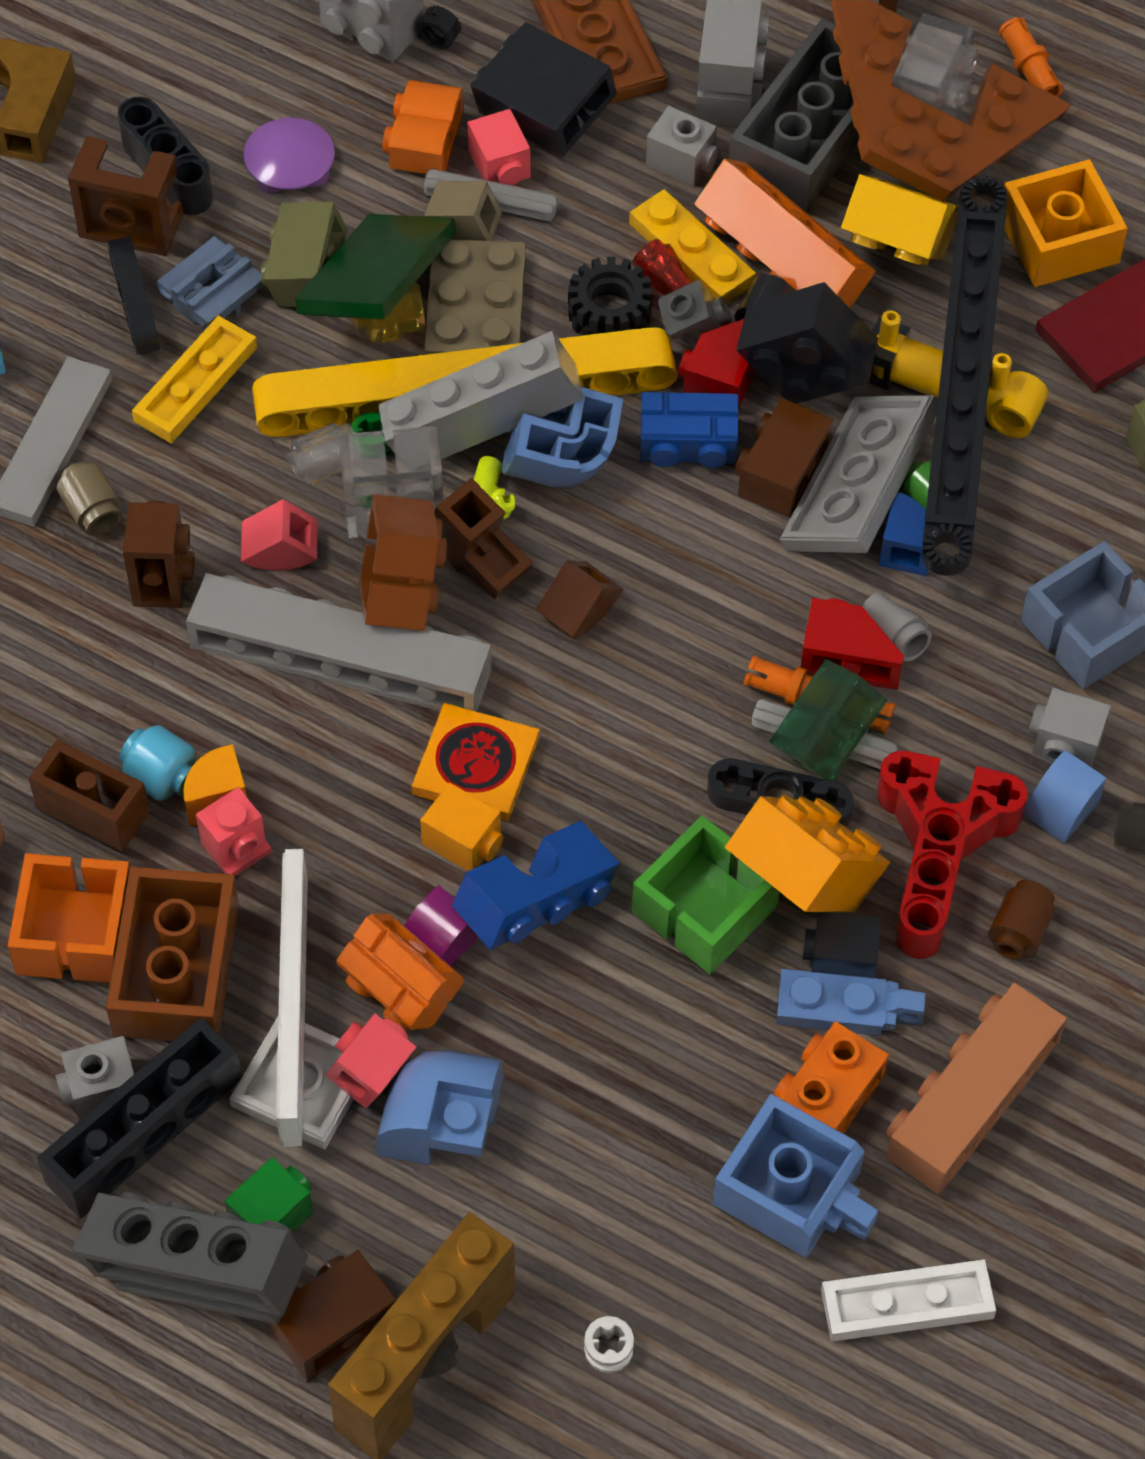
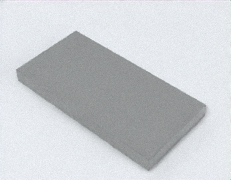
[779,395,938,553]

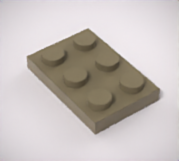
[424,239,526,355]

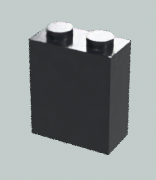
[470,22,617,158]

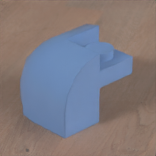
[502,387,623,488]
[376,1050,504,1165]

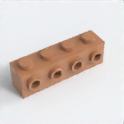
[886,982,1067,1195]

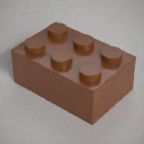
[106,867,239,1041]

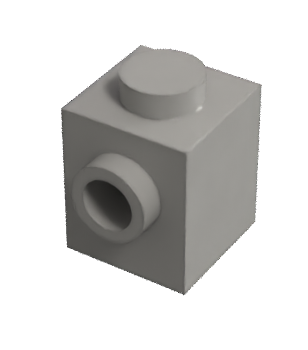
[646,105,720,187]
[1028,688,1111,768]
[56,1035,134,1121]

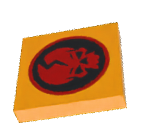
[411,703,540,822]

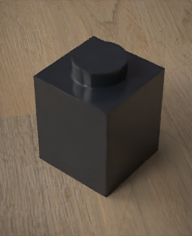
[802,912,881,978]

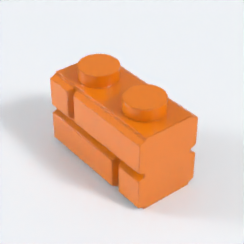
[336,913,465,1031]

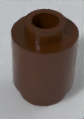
[988,880,1055,960]

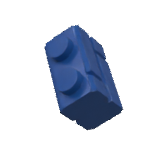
[640,392,738,468]

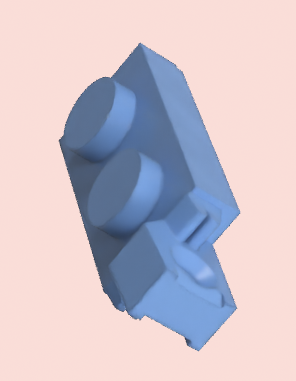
[776,969,926,1036]

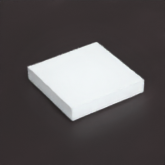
[230,1017,354,1150]

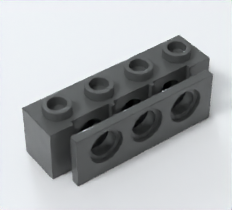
[72,1192,308,1324]

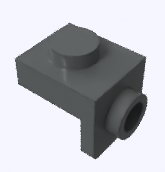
[658,280,733,339]

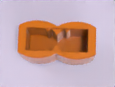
[382,80,464,174]

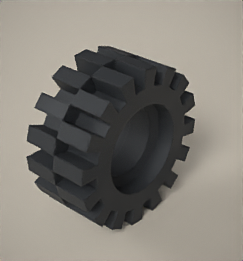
[568,257,653,336]

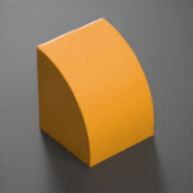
[183,744,247,827]

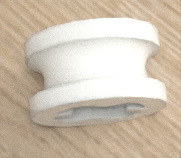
[584,1316,634,1373]

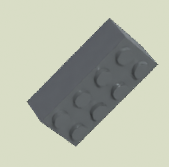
[729,18,900,211]

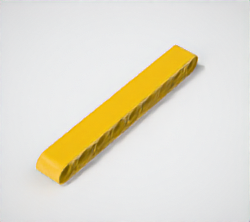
[252,327,678,437]

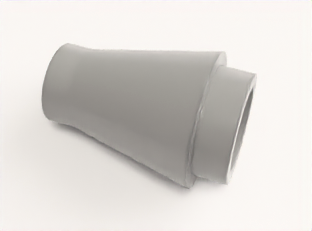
[862,592,932,661]

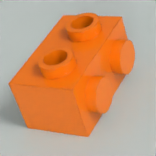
[773,1021,889,1134]

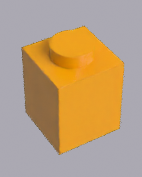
[420,782,504,871]

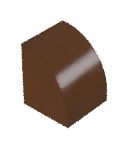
[536,561,624,638]

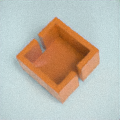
[7,853,130,983]

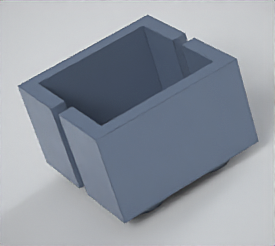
[1020,540,1145,690]

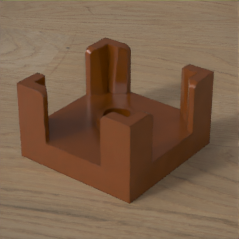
[68,136,184,256]

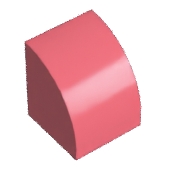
[241,499,318,571]

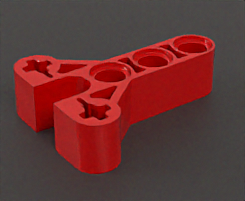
[877,751,1027,959]

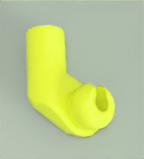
[474,456,516,519]

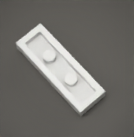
[821,1259,996,1342]

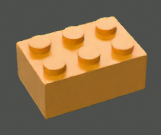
[724,795,891,912]

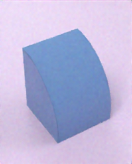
[1023,750,1106,844]

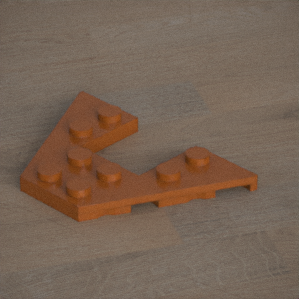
[830,0,1071,202]

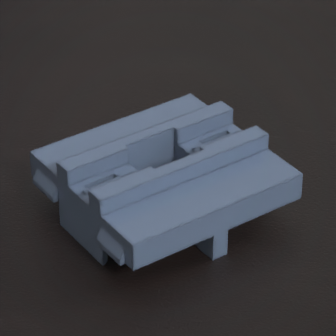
[157,236,264,328]

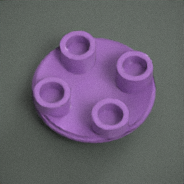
[244,118,335,193]

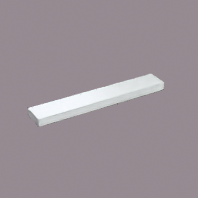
[276,849,308,1147]

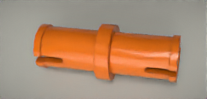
[999,17,1064,97]

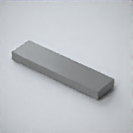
[0,356,113,527]

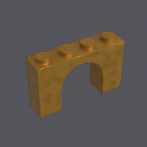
[0,38,76,163]
[328,1211,515,1459]

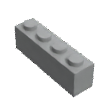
[378,331,584,472]

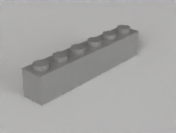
[186,573,492,712]

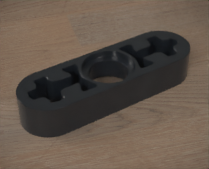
[107,236,160,355]
[707,758,853,827]

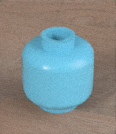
[119,725,196,801]

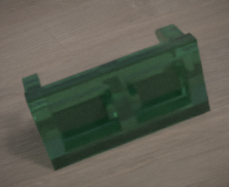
[769,659,888,781]

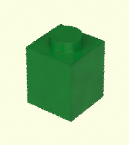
[224,1157,313,1232]

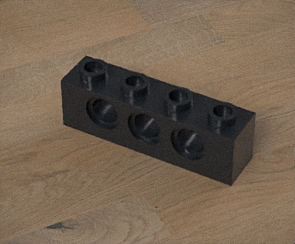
[37,1017,242,1219]

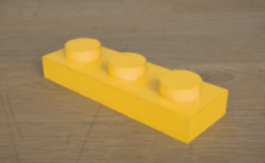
[629,189,756,304]
[132,315,257,444]

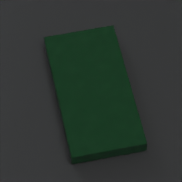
[295,214,456,320]

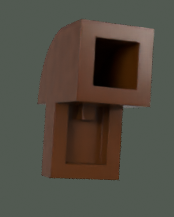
[434,478,533,599]

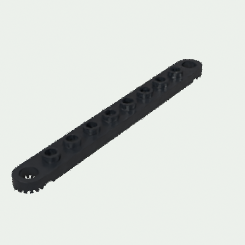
[922,175,1007,576]

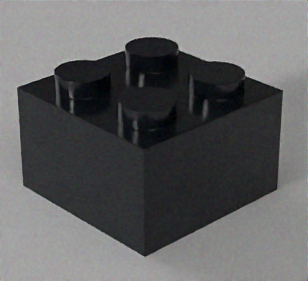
[736,282,879,404]

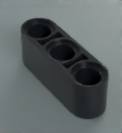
[118,96,213,215]

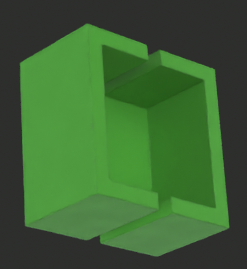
[632,815,780,974]

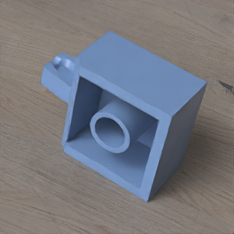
[713,1094,878,1259]

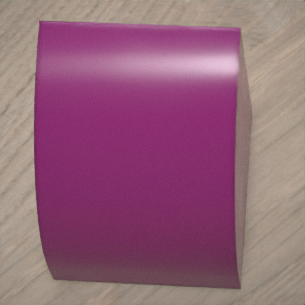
[404,885,477,966]

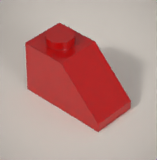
[678,319,756,410]
[800,598,904,690]

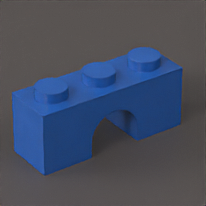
[452,821,620,950]

